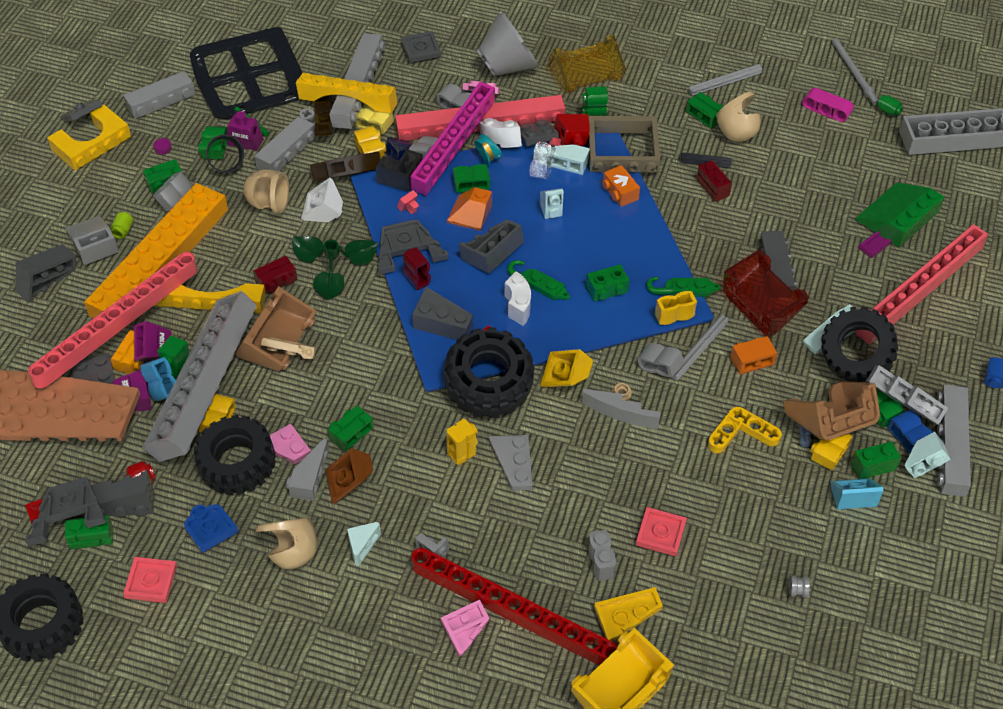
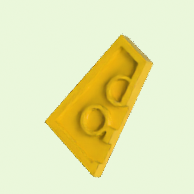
[594,587,663,641]

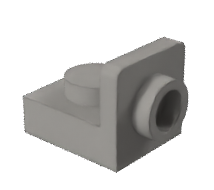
[415,533,449,558]

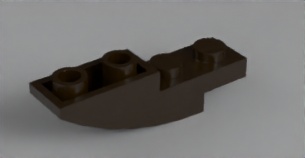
[310,151,383,182]

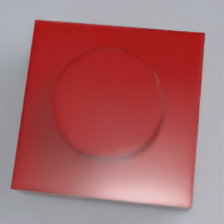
[25,499,43,524]

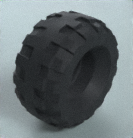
[444,327,534,418]

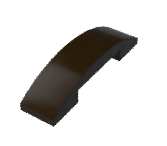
[314,95,333,136]

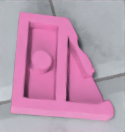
[440,600,489,657]

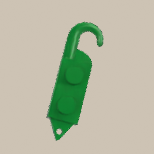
[507,260,570,301]
[646,277,721,297]

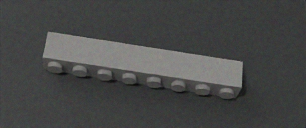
[330,34,385,129]

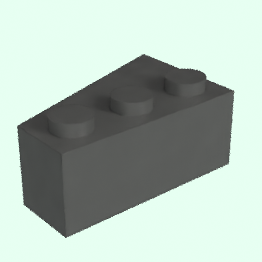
[459,219,524,274]
[92,470,155,517]

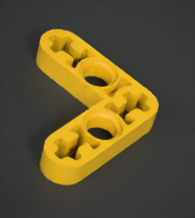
[708,407,782,453]

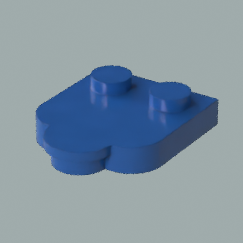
[184,504,239,553]

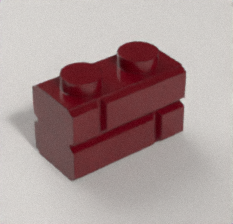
[697,160,732,202]
[253,255,297,294]

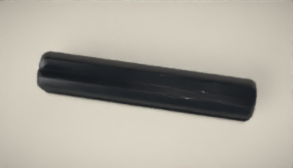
[681,152,732,168]

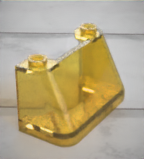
[548,34,626,92]

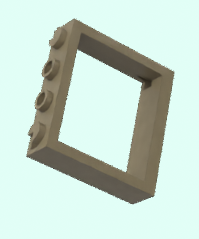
[588,116,661,172]

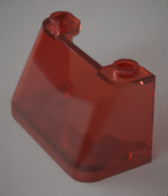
[723,249,809,338]

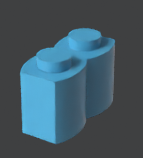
[141,357,176,401]

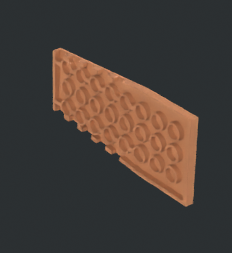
[0,370,141,441]

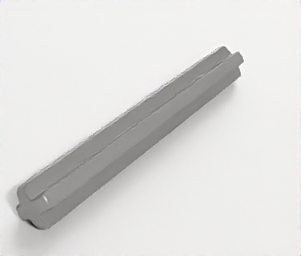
[689,64,762,96]
[671,315,729,380]

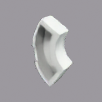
[479,118,522,148]
[505,272,531,326]

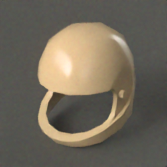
[716,92,761,142]
[243,169,289,213]
[255,518,317,569]

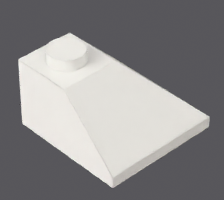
[301,178,343,222]

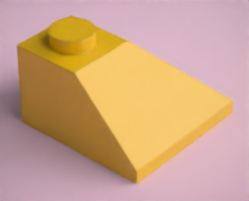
[540,349,593,387]

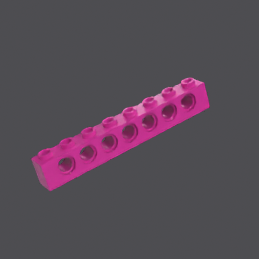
[410,81,495,196]

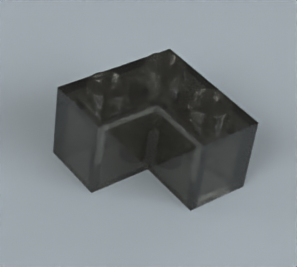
[376,149,423,192]

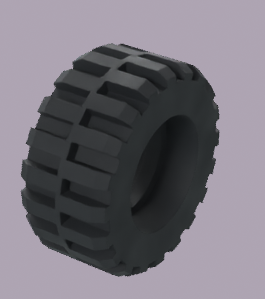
[821,306,898,382]
[194,415,276,495]
[0,574,84,662]

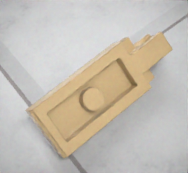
[261,337,316,359]

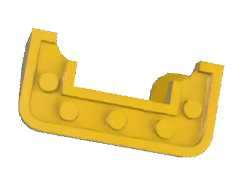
[571,628,674,709]

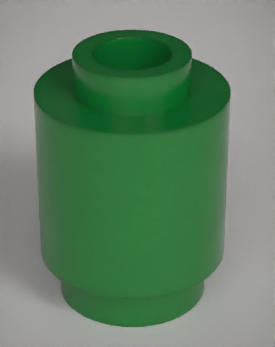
[877,95,904,117]

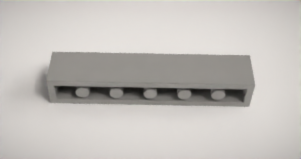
[936,385,971,497]

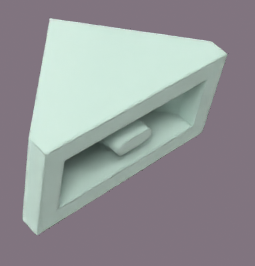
[347,522,381,566]

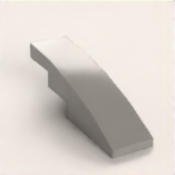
[866,365,948,425]
[582,389,660,429]

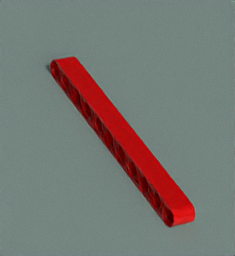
[411,548,618,665]

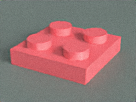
[636,507,687,556]
[123,557,177,603]

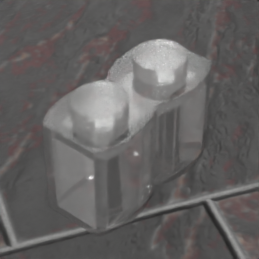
[530,141,556,179]

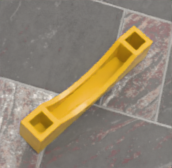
[296,73,398,113]
[154,283,266,314]

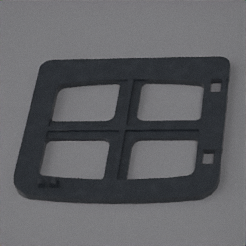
[190,27,303,119]

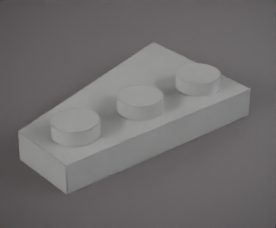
[489,435,532,491]

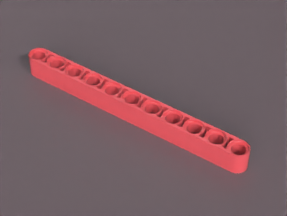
[28,252,197,388]

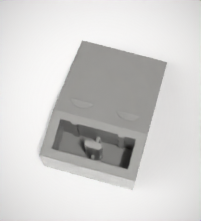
[65,215,119,265]

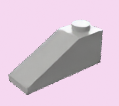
[286,439,329,501]

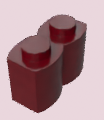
[403,247,431,290]

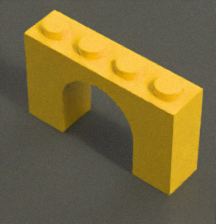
[47,104,131,171]

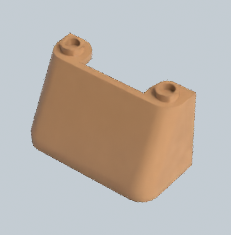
[234,286,317,371]
[783,381,880,440]

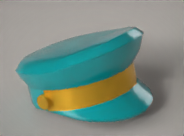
[474,134,503,167]

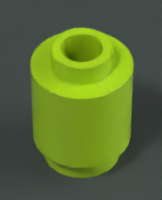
[110,212,134,239]

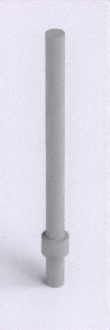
[832,38,879,106]

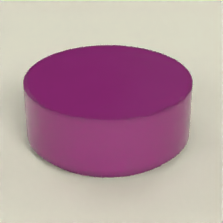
[153,138,172,155]

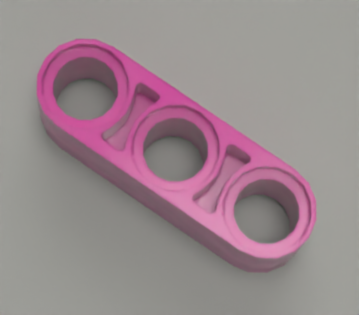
[803,88,854,122]

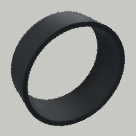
[206,134,245,173]

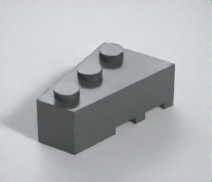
[15,244,76,303]
[412,287,473,340]

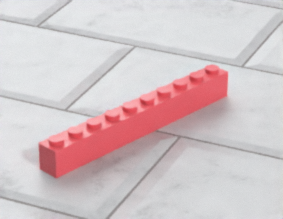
[395,95,565,142]
[855,224,988,345]

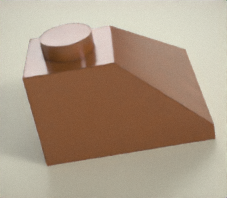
[326,448,373,504]

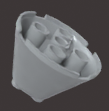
[476,11,539,77]

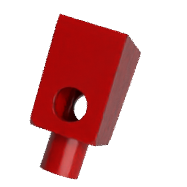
[554,114,590,147]

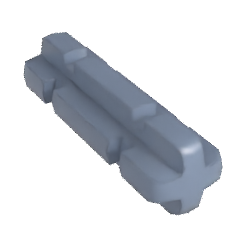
[799,424,811,447]

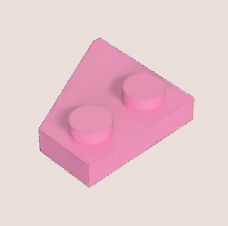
[463,81,500,94]
[270,424,311,464]

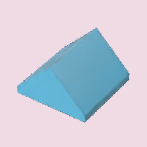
[830,478,883,509]

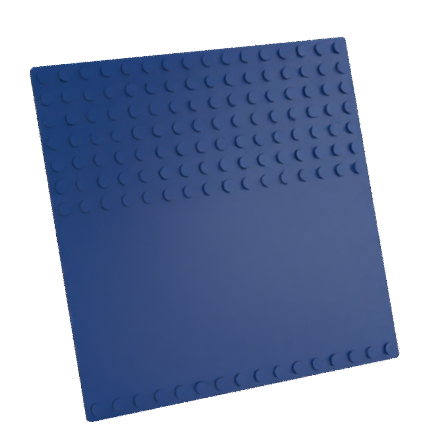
[351,133,714,392]

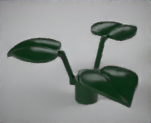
[293,236,378,299]

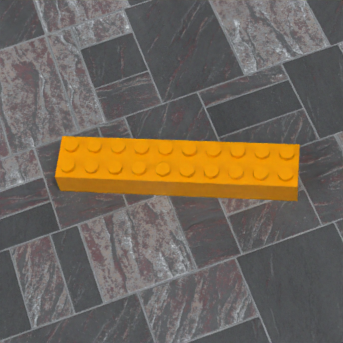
[84,183,228,318]

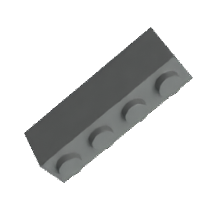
[759,231,797,299]

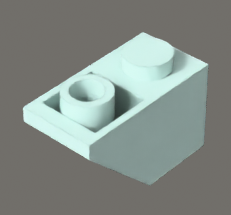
[540,189,564,219]
[905,432,951,479]

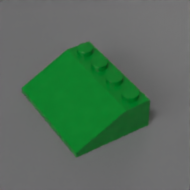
[855,182,945,247]

